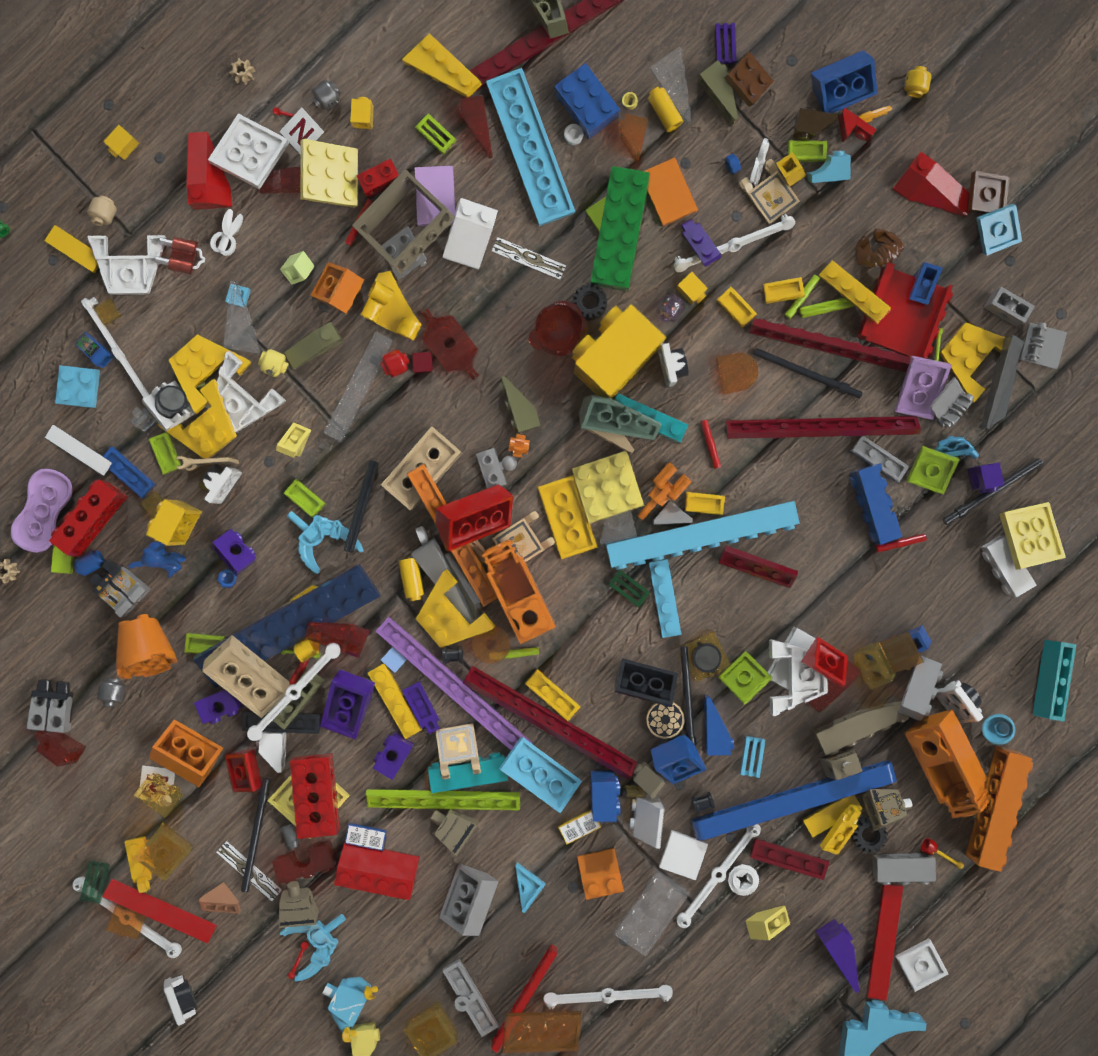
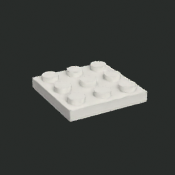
[208,114,289,190]

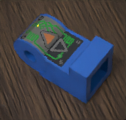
[75,332,115,368]

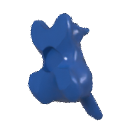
[128,542,186,578]

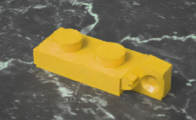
[820,804,861,855]
[125,836,153,893]

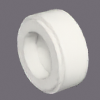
[564,124,583,145]
[416,526,430,545]

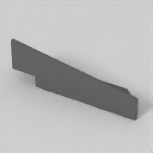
[981,335,1024,430]
[411,539,481,624]

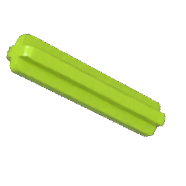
[799,298,854,318]

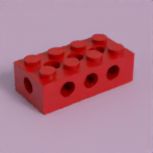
[49,479,129,557]
[290,753,340,839]

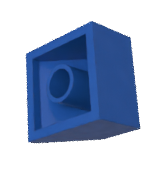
[651,735,706,784]

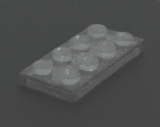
[614,870,690,956]

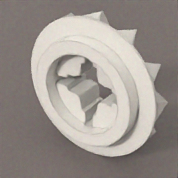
[728,864,759,896]

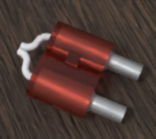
[155,237,205,274]

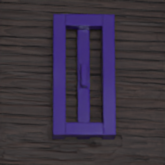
[715,23,736,64]

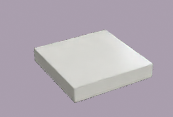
[659,830,708,880]
[895,938,948,992]

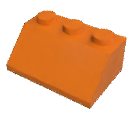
[149,719,223,787]

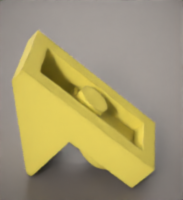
[276,423,311,458]

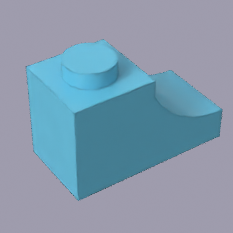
[808,150,851,183]

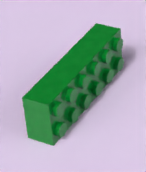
[590,166,650,292]

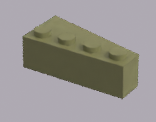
[528,0,569,39]

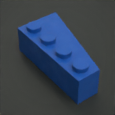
[849,463,902,545]

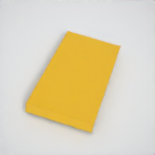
[538,475,598,559]

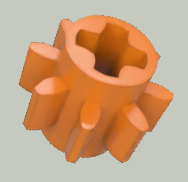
[509,434,530,458]

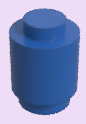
[74,550,105,576]

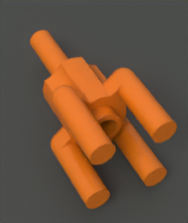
[637,462,692,520]

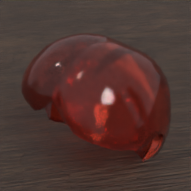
[528,301,588,356]

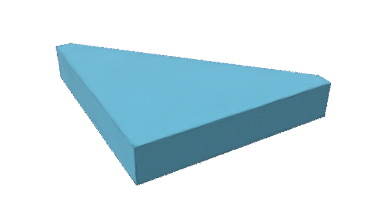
[515,862,546,913]

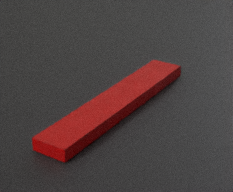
[102,879,217,944]
[866,883,903,1001]
[491,944,557,1053]

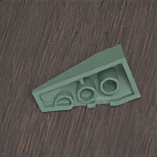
[579,395,661,440]

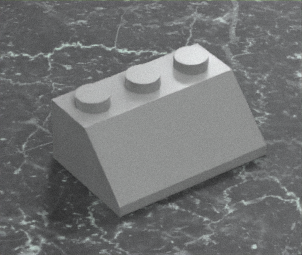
[439,864,499,936]

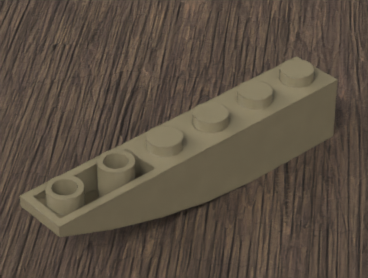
[812,701,930,755]

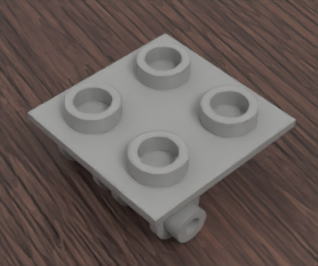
[381,226,427,280]
[1020,322,1067,369]
[930,377,974,428]

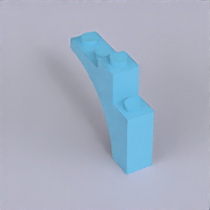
[839,999,927,1056]

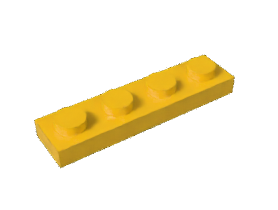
[819,260,891,324]
[368,663,422,739]

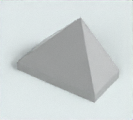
[652,501,693,525]

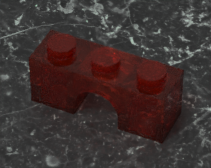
[272,840,337,884]

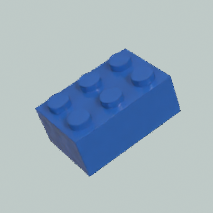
[555,63,620,140]
[590,770,620,822]

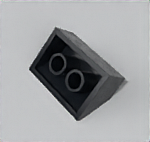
[614,658,678,707]

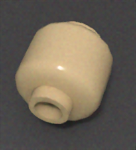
[87,196,116,226]

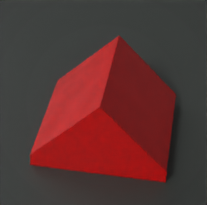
[801,637,848,688]
[225,748,262,792]

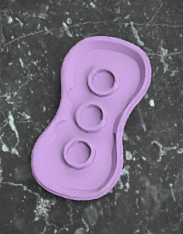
[11,469,72,553]

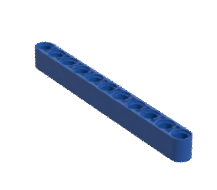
[691,761,897,841]

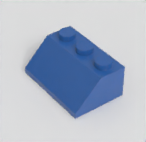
[811,50,878,113]

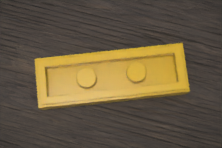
[44,225,99,273]
[525,669,581,721]
[802,795,862,837]

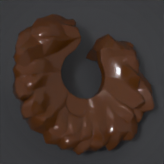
[855,229,904,269]

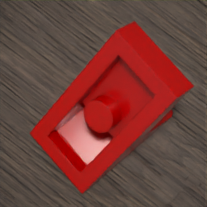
[838,108,876,143]

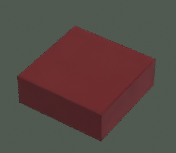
[412,352,433,373]

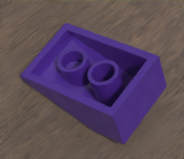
[320,669,375,740]
[816,919,859,993]

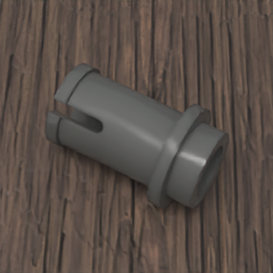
[280,823,300,850]

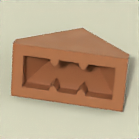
[199,882,241,914]

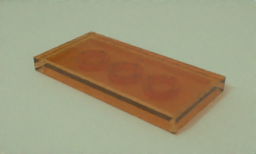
[502,1011,582,1053]

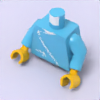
[322,977,378,1042]

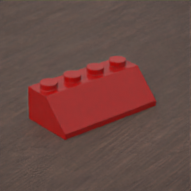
[435,485,513,552]
[334,843,420,900]

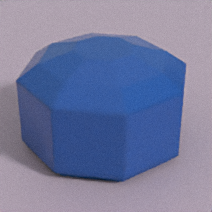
[724,154,741,175]
[218,569,237,588]

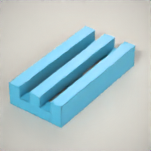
[740,736,765,778]

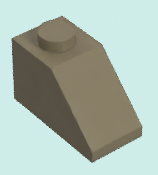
[632,762,665,798]

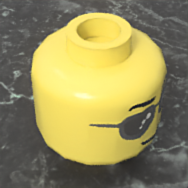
[258,349,288,377]

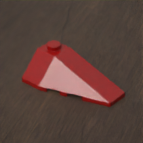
[187,132,232,210]
[892,152,970,217]

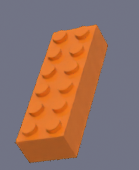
[965,746,1033,872]

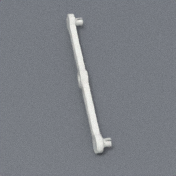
[674,214,795,272]
[81,297,156,407]
[247,643,340,741]
[677,824,761,928]
[73,877,182,958]
[544,985,673,1009]

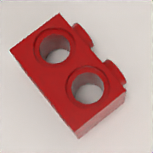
[356,158,399,199]

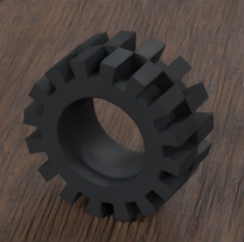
[572,283,607,321]
[851,815,888,853]

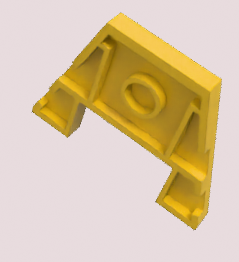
[939,323,1005,403]
[169,334,252,414]
[158,379,237,459]
[416,569,495,648]

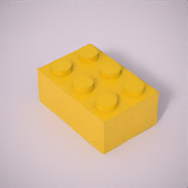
[146,499,202,546]

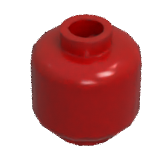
[380,349,410,378]

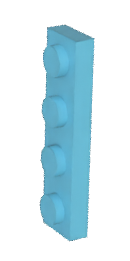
[648,559,681,638]

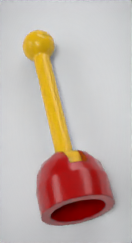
[921,838,964,869]

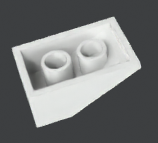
[442,198,498,270]
[629,794,664,849]

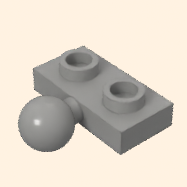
[476,448,517,489]

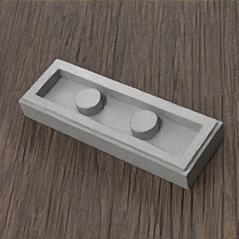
[850,436,910,483]

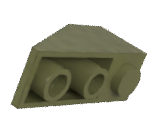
[499,376,541,434]

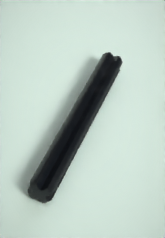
[344,460,379,553]

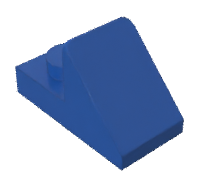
[909,262,943,305]

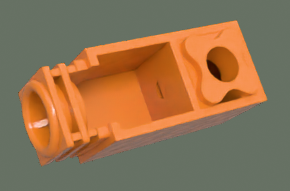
[481,539,556,644]
[905,709,992,818]

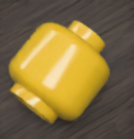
[904,66,932,98]

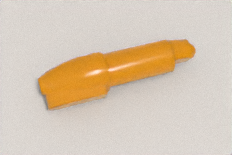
[859,106,892,123]

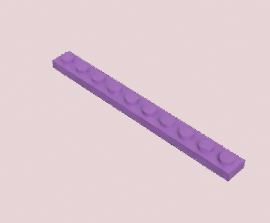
[376,617,532,750]

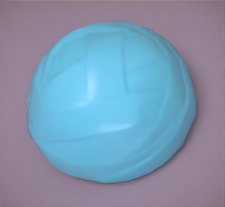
[982,714,1015,745]

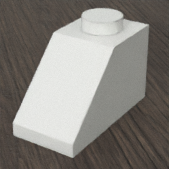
[256,732,287,773]

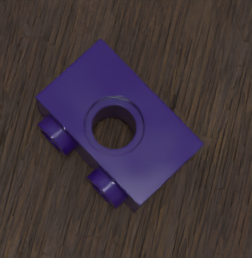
[967,462,1004,493]
[211,529,256,576]
[194,689,243,725]
[373,732,414,780]

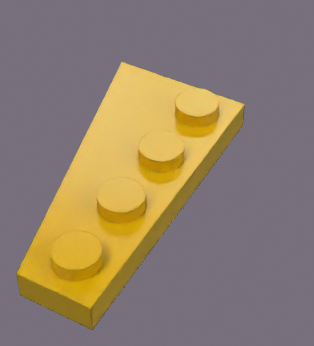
[402,33,482,98]

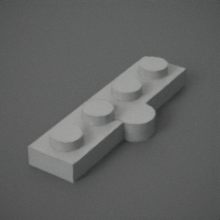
[443,958,499,1037]

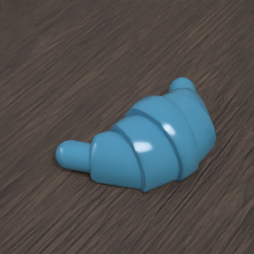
[935,436,979,459]

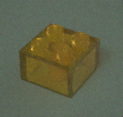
[134,822,193,881]
[404,1001,459,1056]

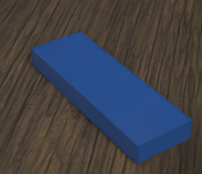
[102,446,156,499]

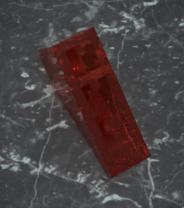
[457,95,493,159]
[260,167,300,194]
[304,622,370,658]
[807,660,862,713]

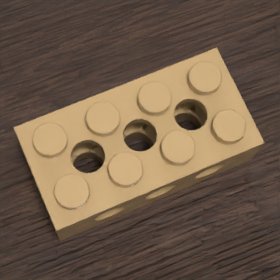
[381,426,462,511]
[202,635,290,718]

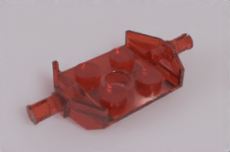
[422,309,479,380]

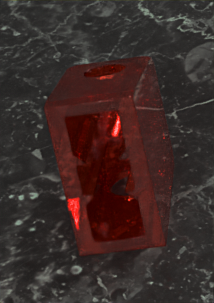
[35,730,86,767]

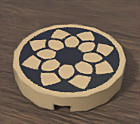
[646,702,684,739]

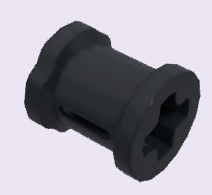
[442,646,463,664]
[691,792,715,814]

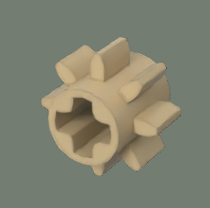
[230,58,255,85]
[0,559,20,583]

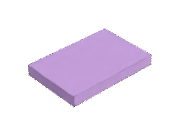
[415,166,455,226]
[894,356,951,420]

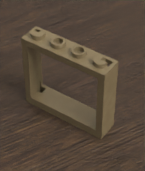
[352,169,455,274]

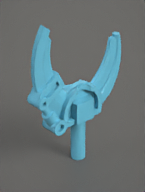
[287,511,364,574]
[280,914,346,981]

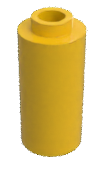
[648,87,684,132]
[398,558,424,601]

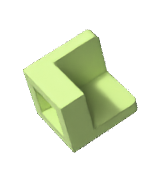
[280,251,314,284]

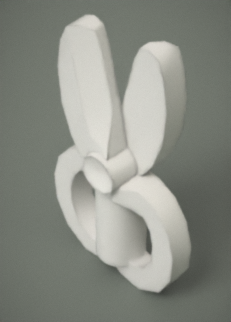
[750,138,769,186]
[210,209,243,256]

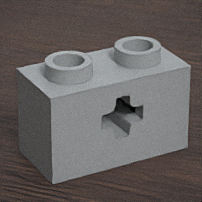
[984,287,1035,327]

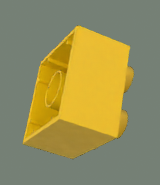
[572,304,666,399]

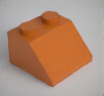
[310,262,364,314]
[577,848,624,900]

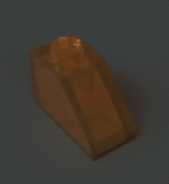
[618,114,648,162]

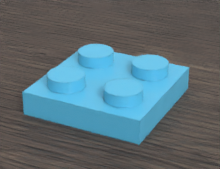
[977,204,1022,255]
[55,365,100,408]

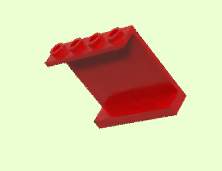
[856,263,953,358]

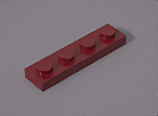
[718,546,798,588]
[749,838,830,880]

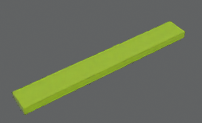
[366,789,520,810]

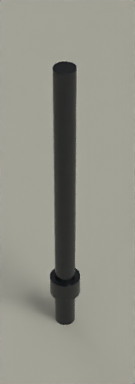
[753,348,863,399]
[942,458,1043,525]
[680,646,697,746]
[241,778,270,892]

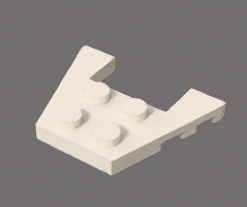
[88,235,166,295]
[206,351,286,432]
[769,640,828,716]

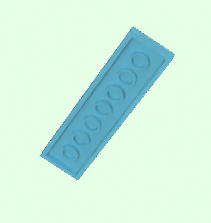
[486,68,575,227]

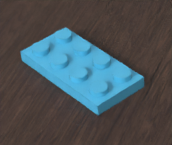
[499,737,582,813]

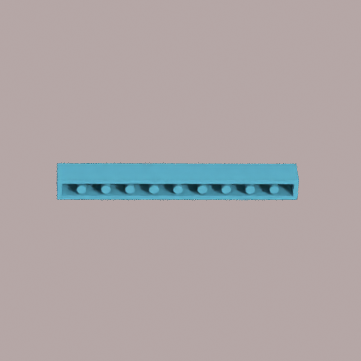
[606,501,800,570]

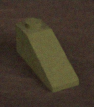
[698,60,738,126]
[284,322,344,370]
[273,669,325,730]

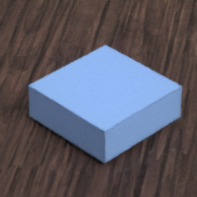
[381,647,407,673]

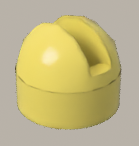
[622,92,638,110]

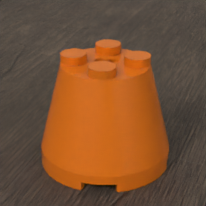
[116,614,177,679]

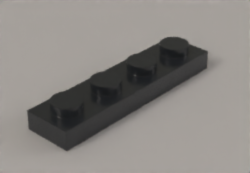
[242,711,321,734]

